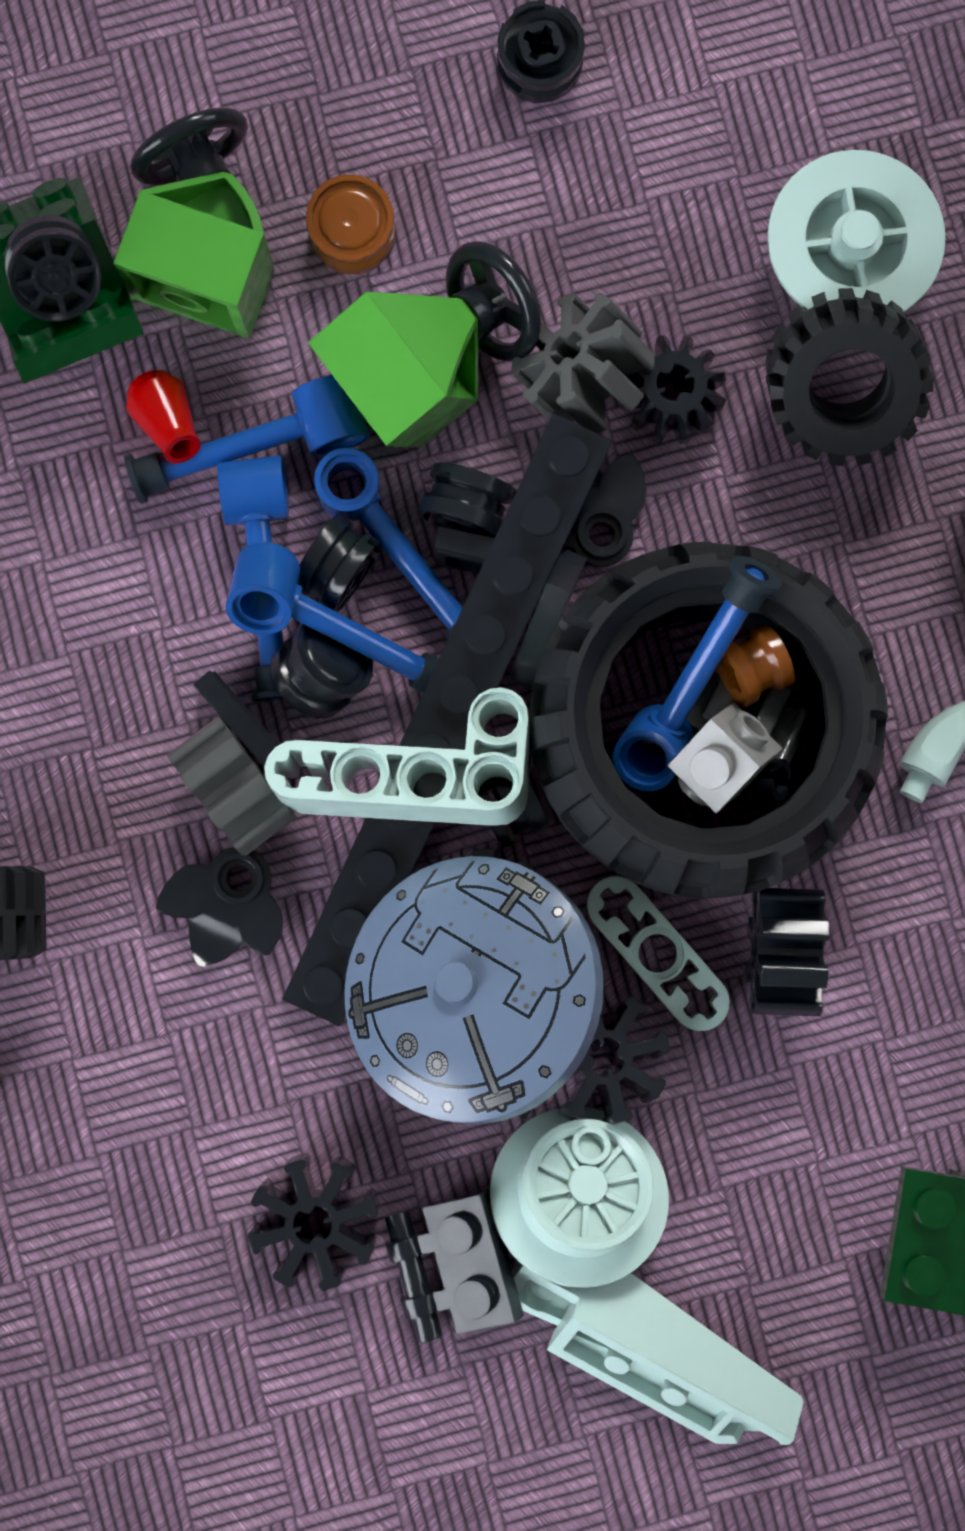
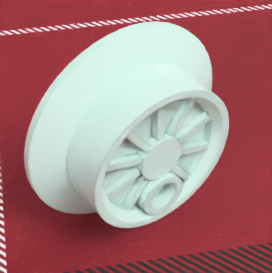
[767,150,945,312]
[490,1107,669,1288]

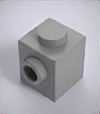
[668,702,783,814]

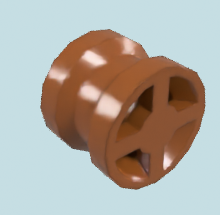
[717,625,795,707]

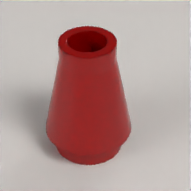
[126,370,201,464]

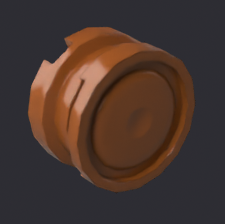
[306,174,395,275]

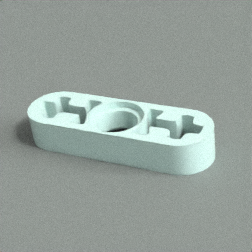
[586,876,730,1031]

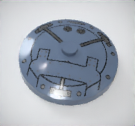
[345,856,604,1125]

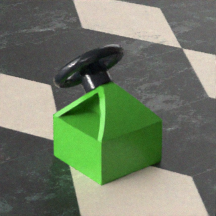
[114,107,275,339]
[308,241,541,448]

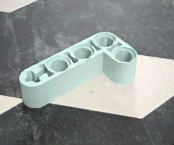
[264,687,532,826]

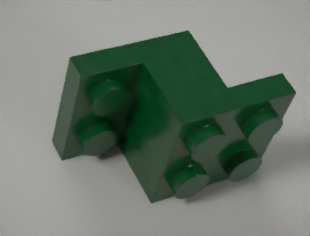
[0,177,144,384]
[880,1166,965,1316]

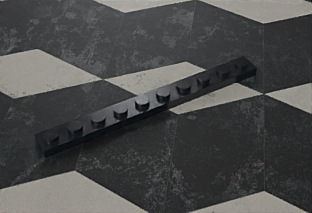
[282,413,612,1027]

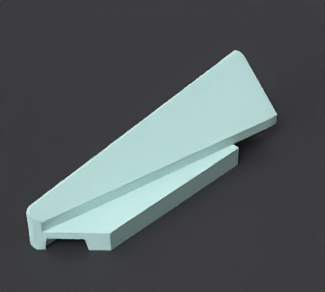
[512,1261,803,1445]

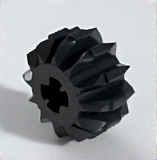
[620,336,726,444]

